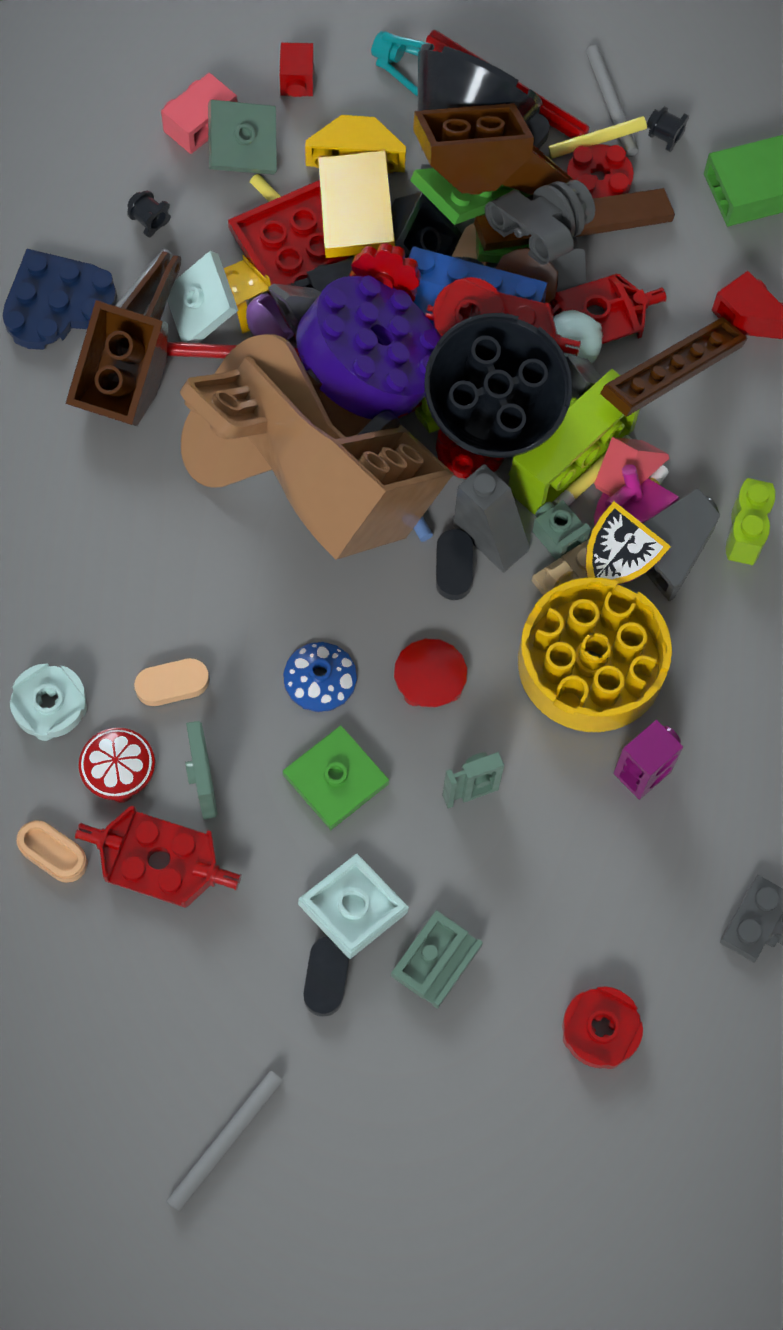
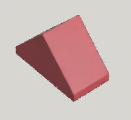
[594,437,669,497]

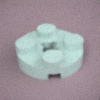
[10,664,87,741]

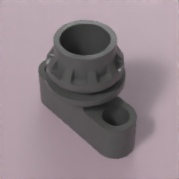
[485,180,595,265]

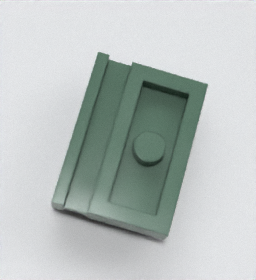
[442,752,504,808]
[391,910,483,1009]

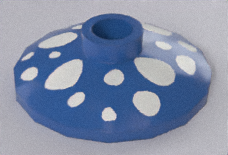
[283,642,357,712]

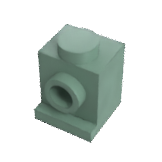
[532,500,591,560]

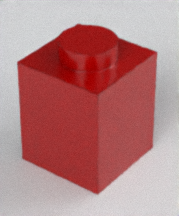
[279,42,314,97]

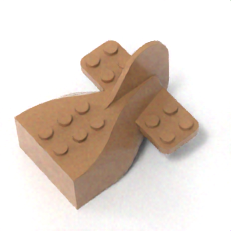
[180,334,454,560]

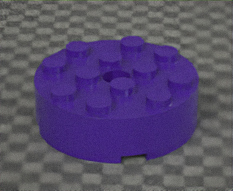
[296,276,441,419]

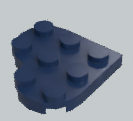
[2,249,117,350]

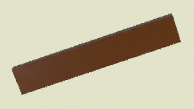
[474,188,675,251]
[600,317,748,417]

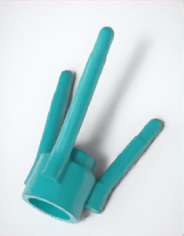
[371,31,434,97]

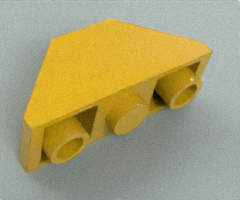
[305,115,406,173]

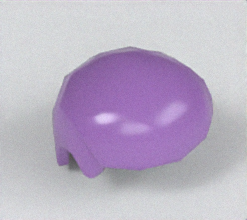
[246,293,294,340]

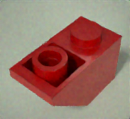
[712,271,783,339]

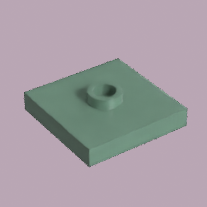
[208,100,277,175]
[185,721,218,820]

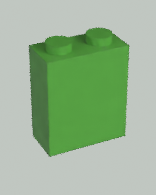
[703,135,783,227]

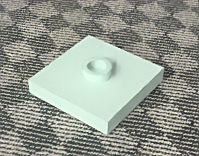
[167,251,238,343]
[298,854,409,959]

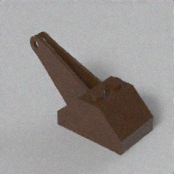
[413,103,574,195]
[65,251,181,426]

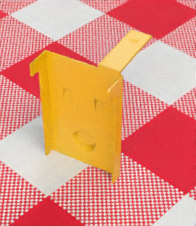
[224,255,271,334]

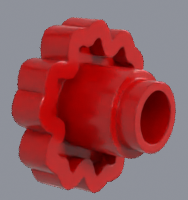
[349,243,421,302]

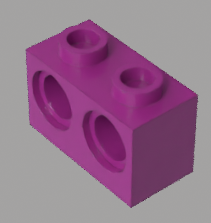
[613,719,683,800]

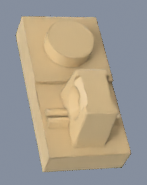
[532,538,590,596]

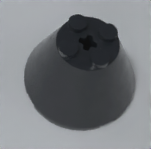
[418,43,543,151]
[424,313,572,458]

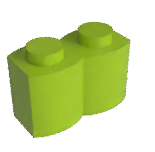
[725,478,775,565]

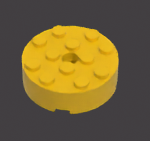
[518,577,672,732]

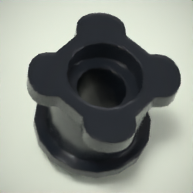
[647,106,689,152]
[127,190,171,237]

